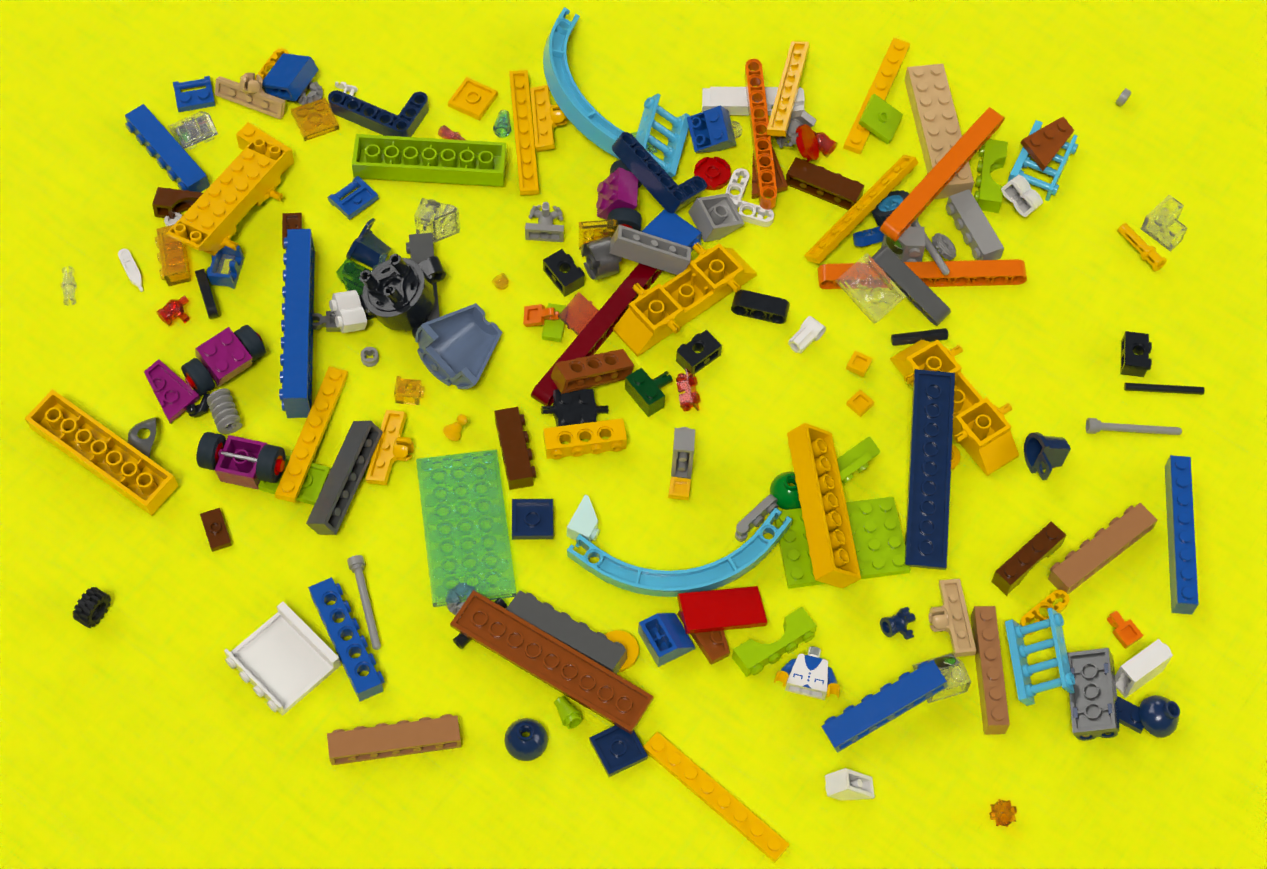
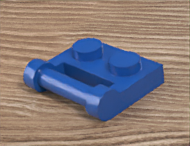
[173,76,215,112]
[327,176,379,220]

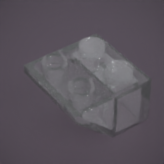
[414,198,460,243]

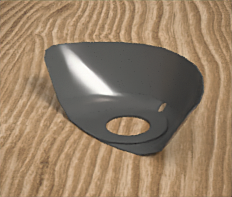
[127,417,156,458]

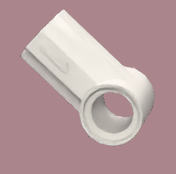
[788,316,826,354]

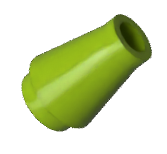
[554,696,582,729]

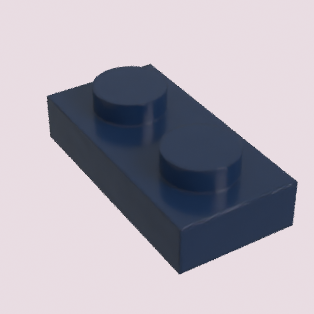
[1117,696,1144,734]

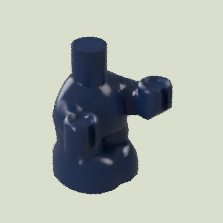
[880,607,916,640]

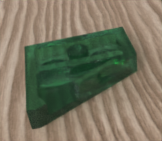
[336,259,372,296]

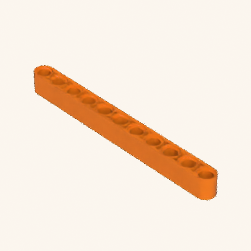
[879,107,1005,242]
[817,259,1027,289]

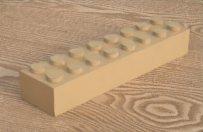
[904,64,974,199]

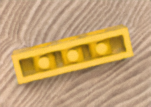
[543,418,627,459]

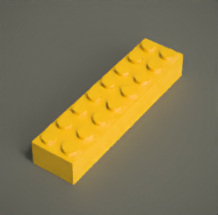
[25,389,179,516]
[787,423,861,589]

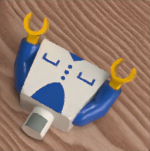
[774,647,840,700]

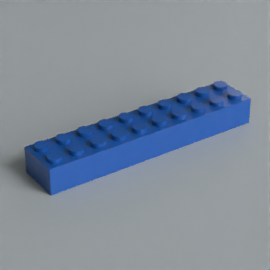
[279,229,315,418]

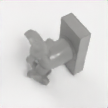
[774,110,816,148]
[525,202,564,242]

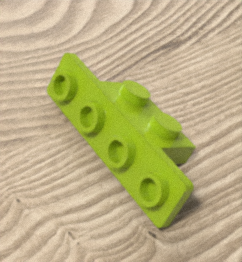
[837,437,880,484]

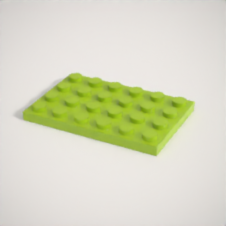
[774,497,911,589]

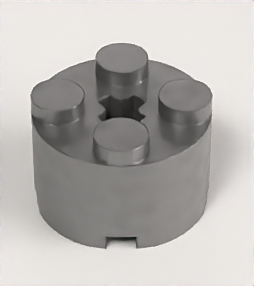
[581,236,622,280]

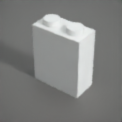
[1115,639,1173,698]

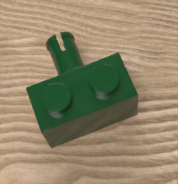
[625,367,673,417]

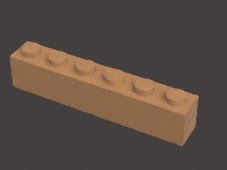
[1048,503,1157,594]
[970,606,1010,735]
[327,714,461,766]

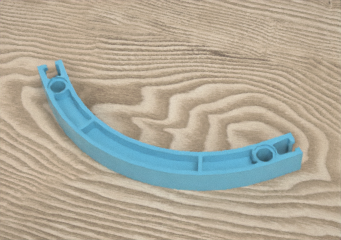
[543,7,649,160]
[567,507,792,597]

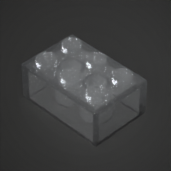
[835,253,906,324]

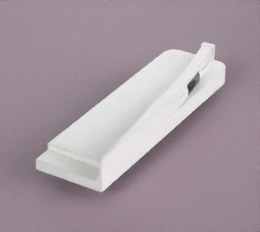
[702,87,805,116]

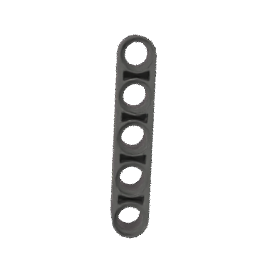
[870,245,951,326]

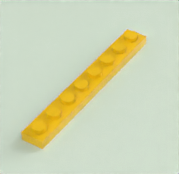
[843,38,910,155]
[767,41,809,137]
[509,70,539,195]
[804,155,919,264]
[275,366,348,503]
[643,732,790,863]

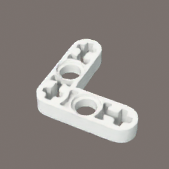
[725,168,774,227]

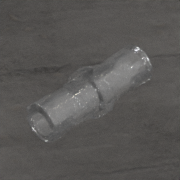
[61,266,77,306]

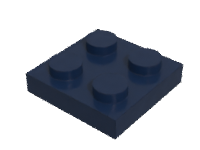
[512,499,553,540]
[589,725,648,777]

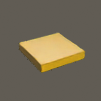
[448,77,498,121]

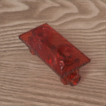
[676,368,701,411]

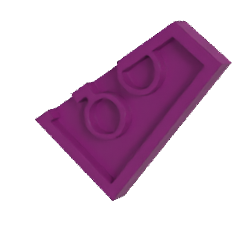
[144,359,200,423]

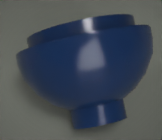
[1139,695,1180,738]
[504,718,548,761]

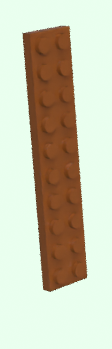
[450,590,654,734]

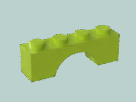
[974,139,1008,213]
[732,607,817,677]

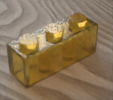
[155,225,191,286]

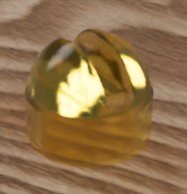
[492,273,509,290]

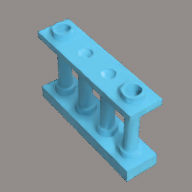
[636,93,690,178]
[1007,120,1078,201]
[1005,608,1075,706]

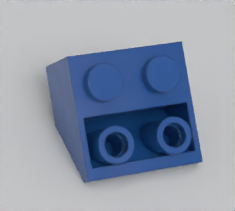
[687,105,736,153]
[638,613,695,667]

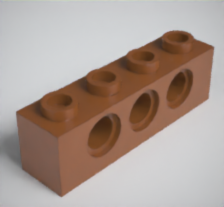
[551,349,634,394]

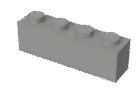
[946,189,1004,260]
[609,225,691,275]

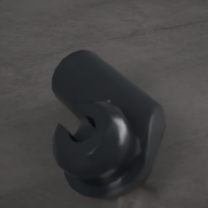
[186,394,210,418]

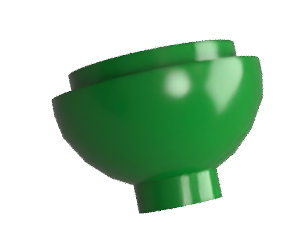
[770,471,801,510]

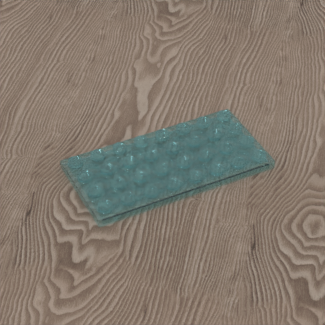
[416,449,516,607]

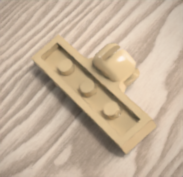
[215,72,285,119]
[929,579,976,657]

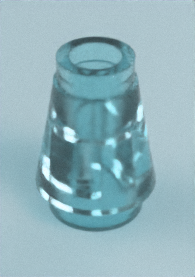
[493,110,511,138]

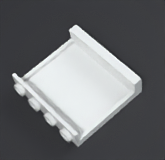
[224,601,341,716]

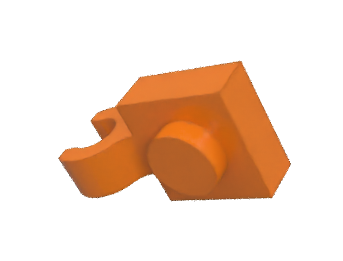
[523,304,559,327]
[1107,610,1144,649]

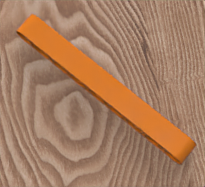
[745,59,777,210]

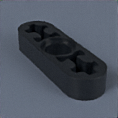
[195,268,219,319]

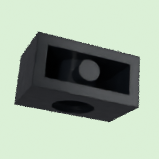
[543,249,585,297]
[676,330,722,377]
[1120,331,1152,377]

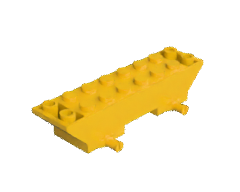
[166,135,289,256]
[613,243,757,357]
[890,339,1019,476]

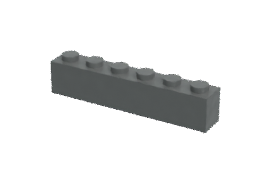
[406,233,440,323]
[306,420,383,535]
[506,590,627,674]

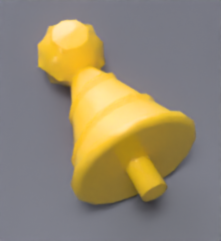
[443,414,468,441]

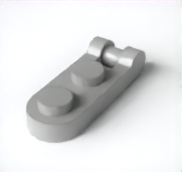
[735,494,778,542]

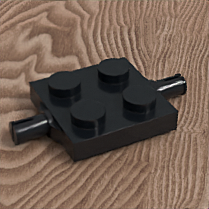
[541,389,609,427]

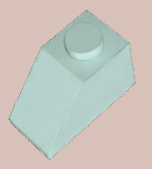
[567,495,600,542]

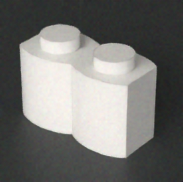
[1001,175,1043,217]
[329,290,367,333]

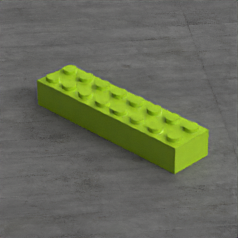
[352,134,507,187]

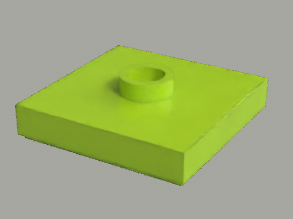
[859,94,903,144]

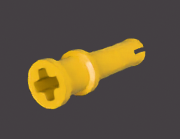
[1117,223,1167,272]

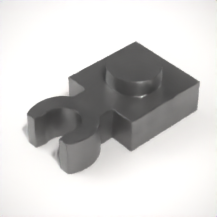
[312,311,341,332]

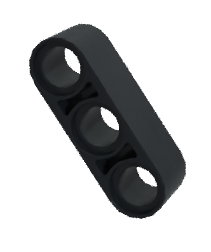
[731,290,790,324]

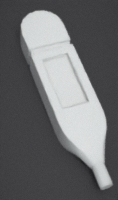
[118,249,144,292]

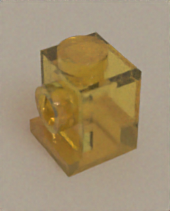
[394,376,425,405]

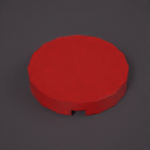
[796,124,819,162]
[694,156,731,190]

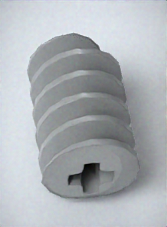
[207,388,242,434]

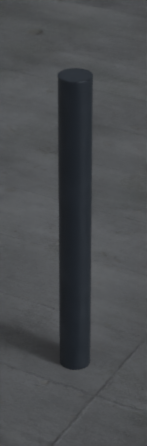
[1124,383,1204,395]

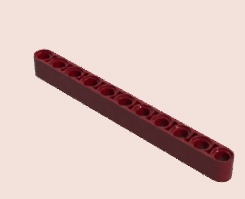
[531,263,663,406]

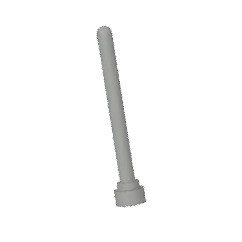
[911,218,950,275]
[1086,418,1182,435]
[347,555,381,650]

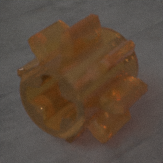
[989,799,1017,827]

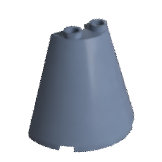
[415,303,502,389]

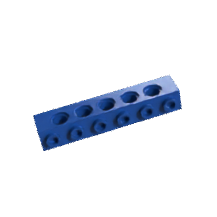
[308,577,385,702]

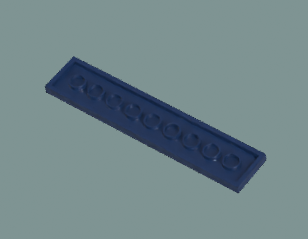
[905,369,955,570]

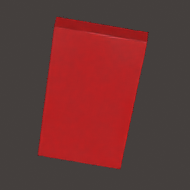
[677,586,768,634]

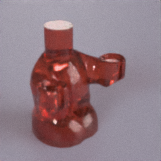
[813,130,837,158]
[156,295,190,327]

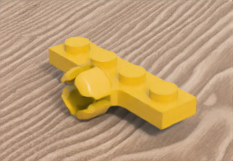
[530,85,567,152]
[365,410,414,485]

